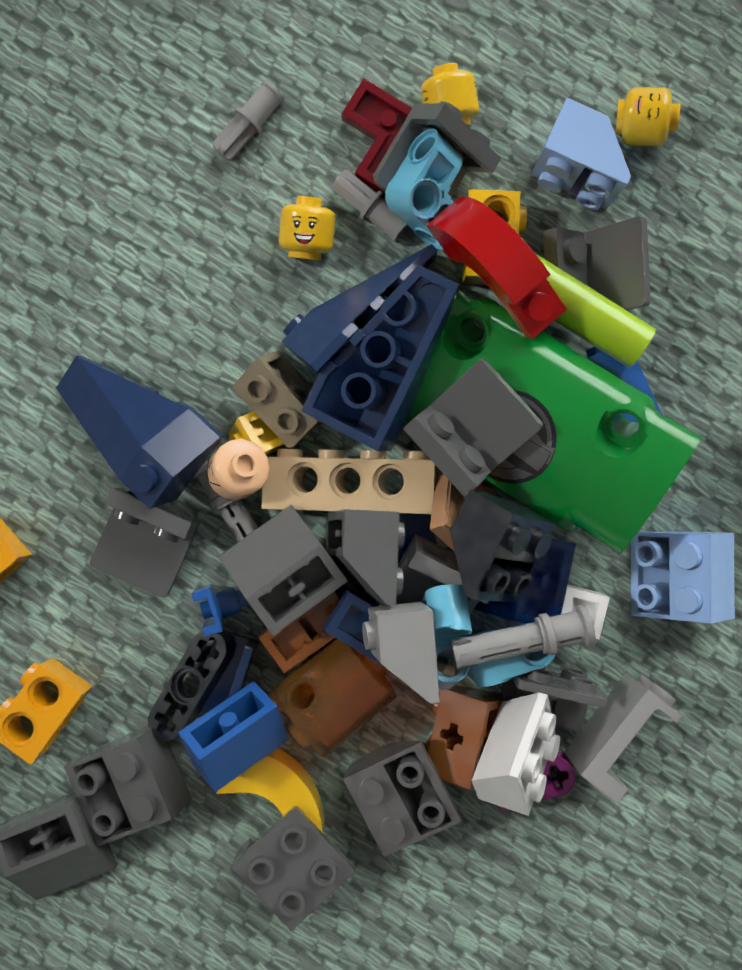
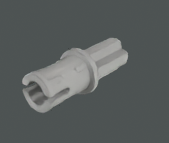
[213,80,284,161]
[332,169,408,242]

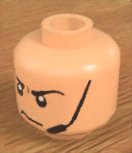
[206,439,269,500]

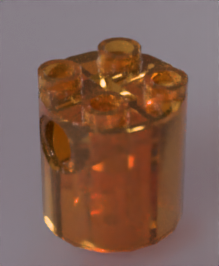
[268,638,397,757]

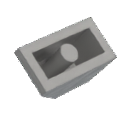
[362,602,440,704]

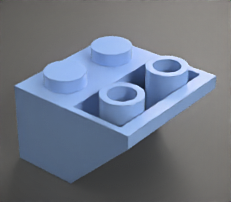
[531,98,631,210]
[630,532,735,624]

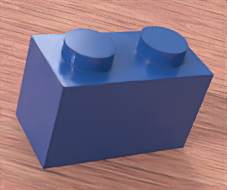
[178,681,289,793]

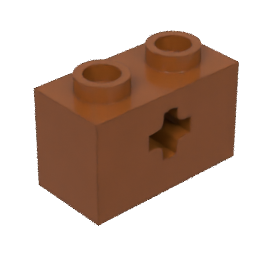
[425,685,506,790]

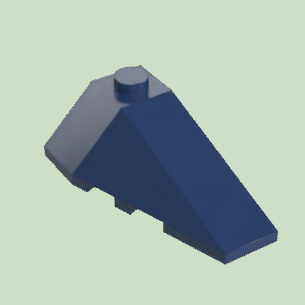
[282,244,438,376]
[301,265,461,451]
[56,355,224,509]

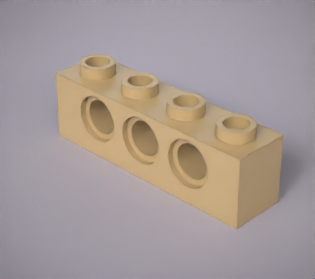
[261,449,438,514]

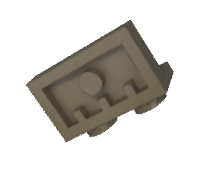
[233,351,323,448]

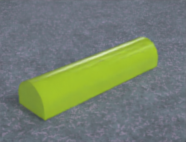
[535,253,656,368]

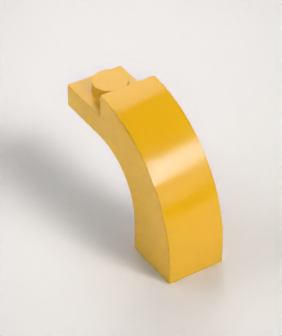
[216,748,325,833]

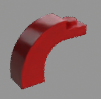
[426,197,567,339]

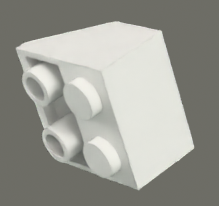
[471,692,560,816]

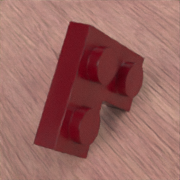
[341,78,412,196]

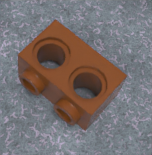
[258,588,342,673]

